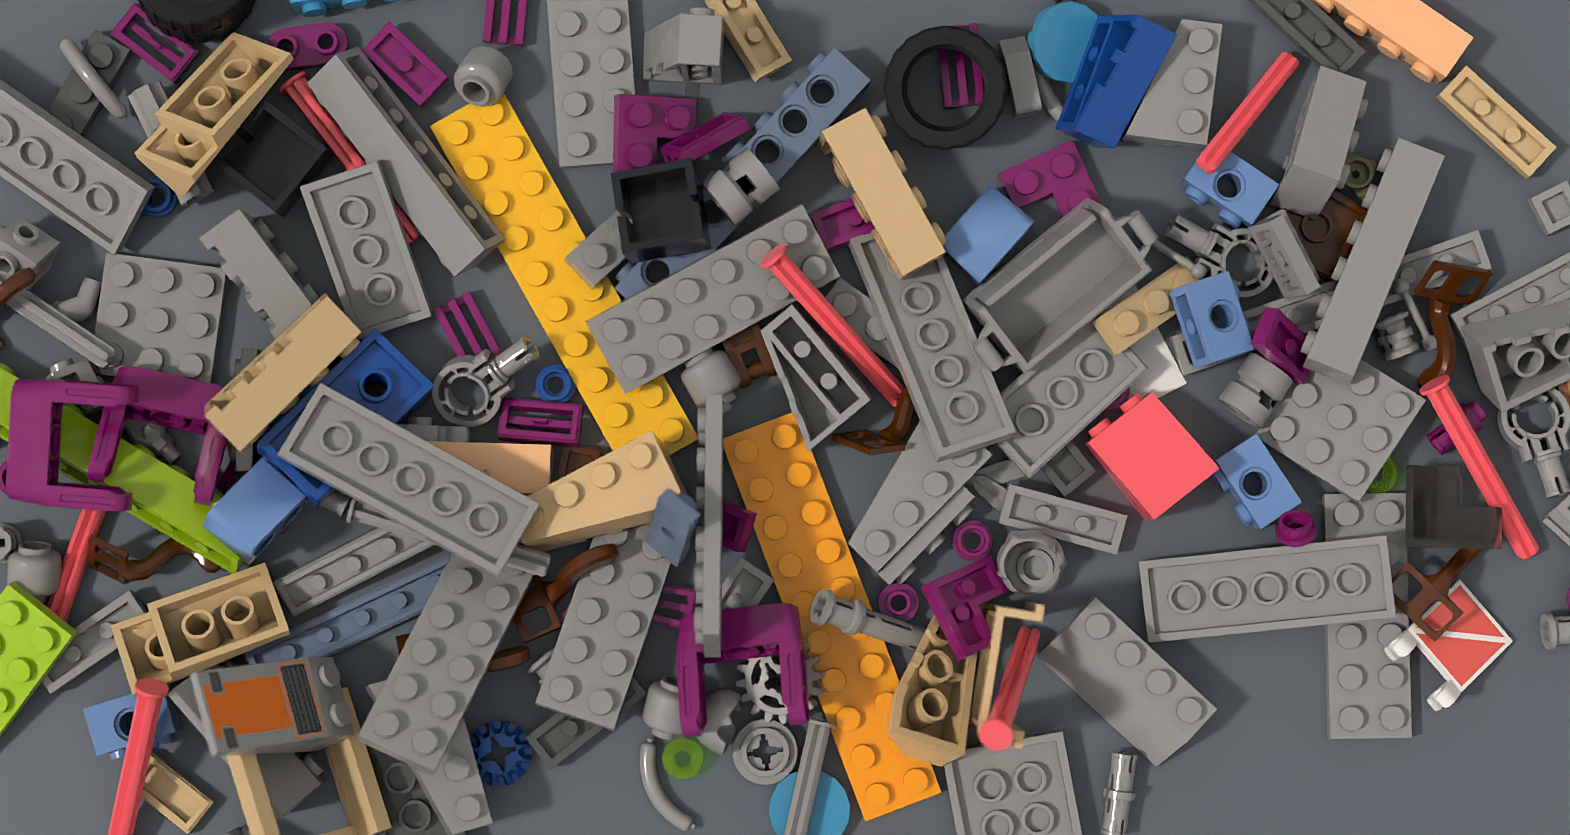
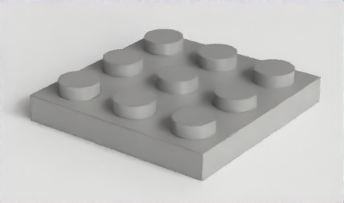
[90,253,229,384]
[1256,360,1426,504]
[943,730,1082,835]

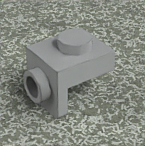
[45,358,104,418]

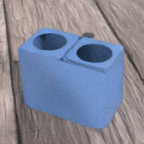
[943,185,1035,286]
[203,456,306,565]

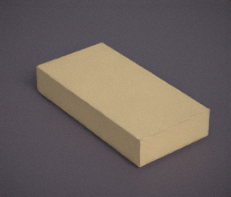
[141,750,216,834]

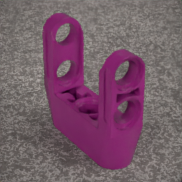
[87,366,228,506]
[6,379,139,511]
[677,603,809,738]

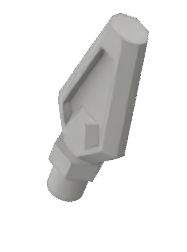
[124,418,183,465]

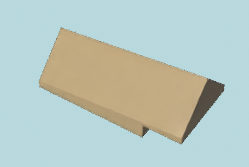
[135,32,294,198]
[110,562,290,698]

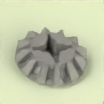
[732,719,798,785]

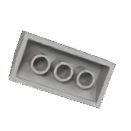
[1036,596,1217,767]
[168,660,327,820]

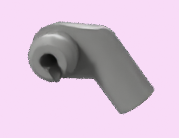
[51,277,102,323]

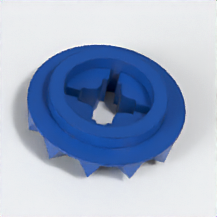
[470,720,532,786]

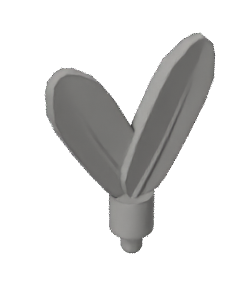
[964,459,1025,512]

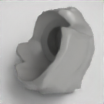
[997,530,1067,595]

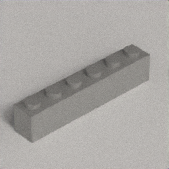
[307,47,506,277]
[1300,138,1445,386]

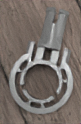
[1164,213,1274,298]
[432,336,540,427]
[1497,387,1570,499]

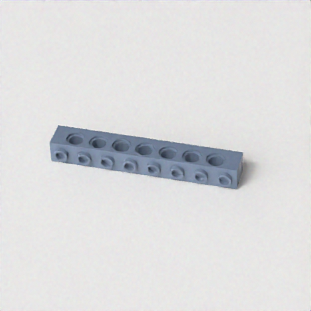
[615,47,871,299]

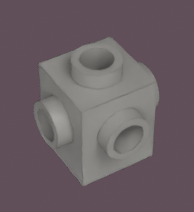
[0,216,60,290]

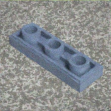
[646,488,700,567]

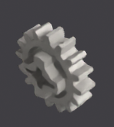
[736,643,826,724]

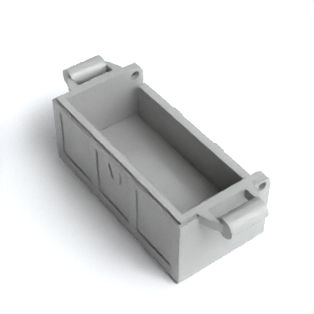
[961,197,1158,374]

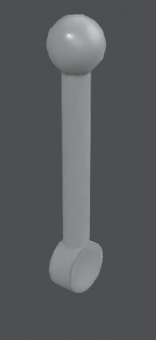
[1134,233,1207,279]
[1394,278,1437,351]

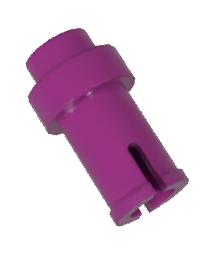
[1425,400,1488,455]

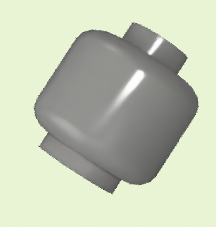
[454,46,513,107]
[680,348,741,407]
[7,541,62,603]
[642,676,683,740]

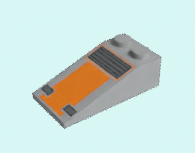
[190,657,354,756]

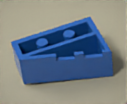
[1055,15,1178,148]

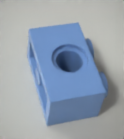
[1179,139,1280,229]
[1169,271,1255,369]
[1211,434,1302,529]
[83,684,184,760]

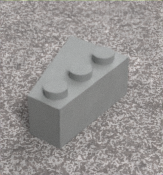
[642,8,725,85]
[1270,66,1368,220]
[761,303,875,452]

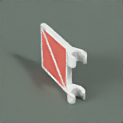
[1384,579,1513,711]

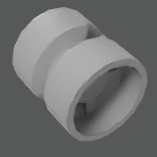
[702,148,780,225]
[1217,352,1294,429]

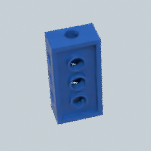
[257,328,434,508]

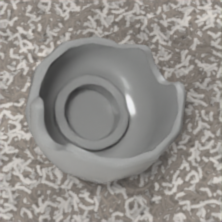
[697,688,742,756]

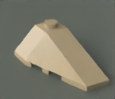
[888,604,983,767]

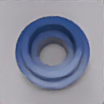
[143,176,178,217]
[535,364,576,403]

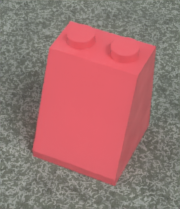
[1084,392,1219,520]

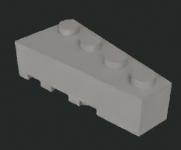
[199,209,320,339]
[1460,299,1570,412]
[847,420,992,572]
[365,680,493,835]

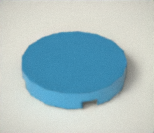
[1027,1,1098,83]
[769,770,850,835]

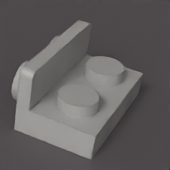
[1248,209,1320,299]

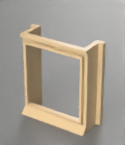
[969,601,1045,749]
[227,687,392,835]

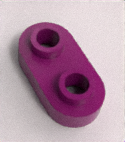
[267,23,349,71]

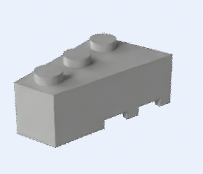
[1121,19,1223,151]

